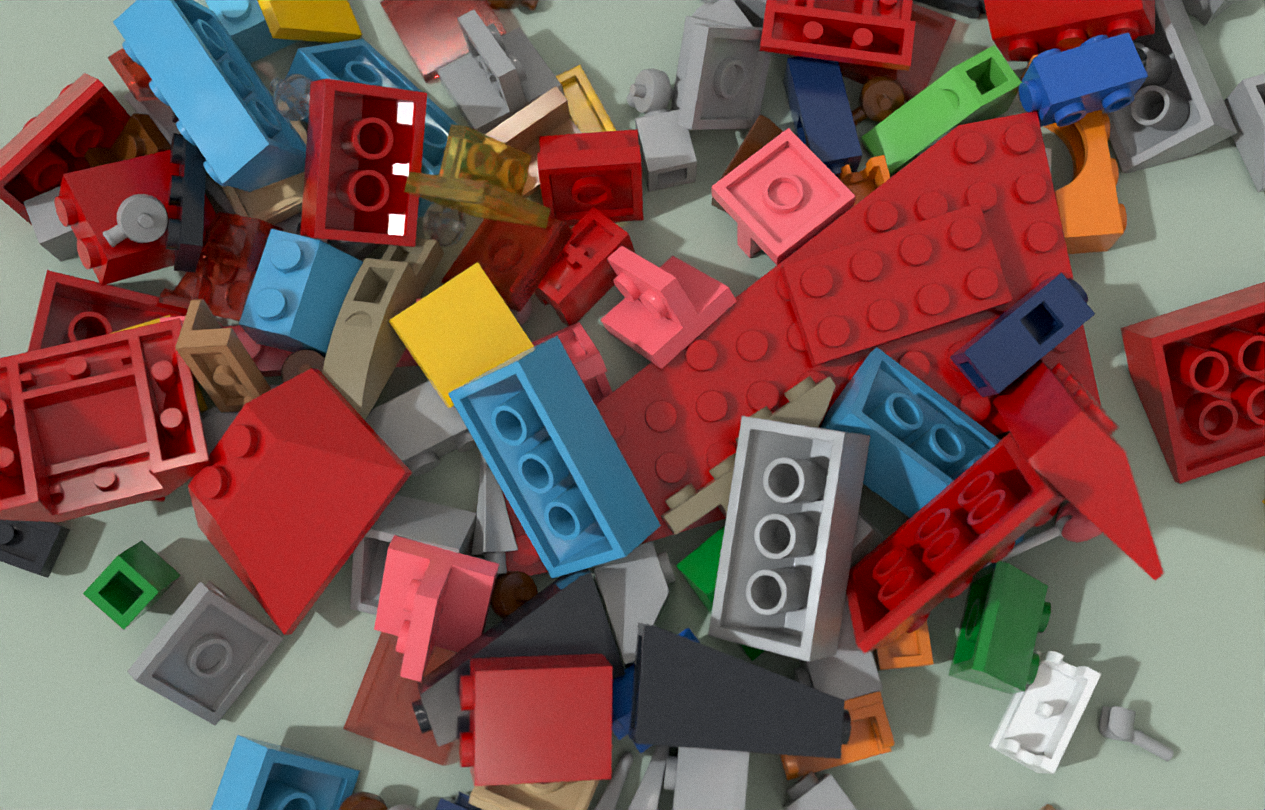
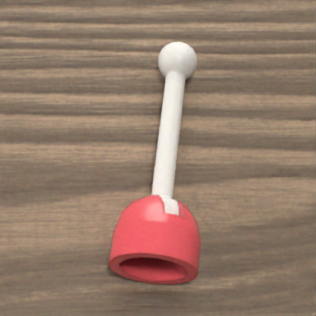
[980,502,1102,570]

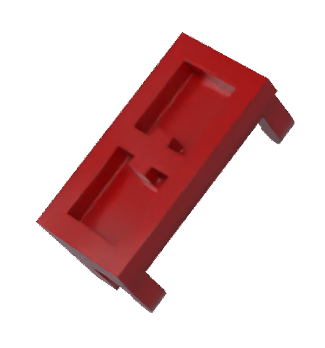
[524,207,636,326]

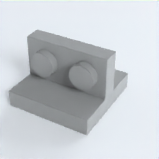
[436,10,565,139]
[670,16,771,130]
[127,581,284,726]

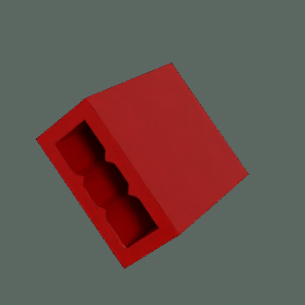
[54,150,224,286]
[459,654,613,786]

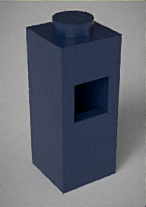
[783,56,862,178]
[950,272,1095,397]

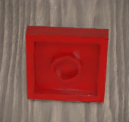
[537,129,644,227]

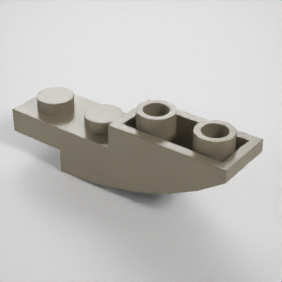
[322,238,444,421]
[661,376,836,534]

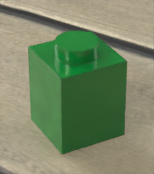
[83,540,181,630]

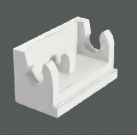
[989,651,1101,774]

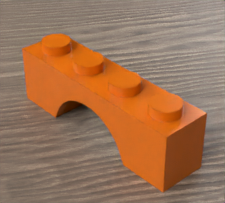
[1020,55,1127,254]

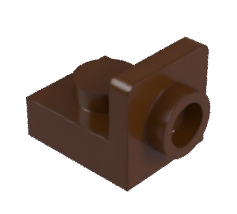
[84,113,171,168]

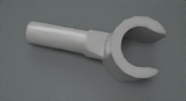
[1099,706,1174,761]

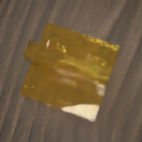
[404,124,550,228]

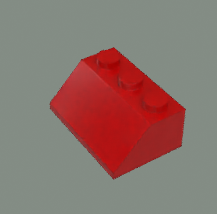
[984,0,1155,62]
[0,73,131,225]
[300,78,427,247]

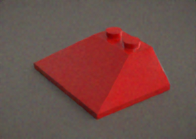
[759,0,916,71]
[0,318,211,522]
[188,368,413,635]

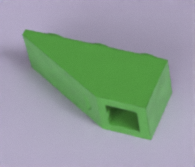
[860,45,1022,176]

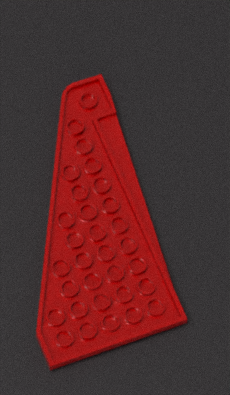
[503,111,1101,576]

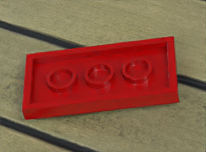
[780,203,1013,367]

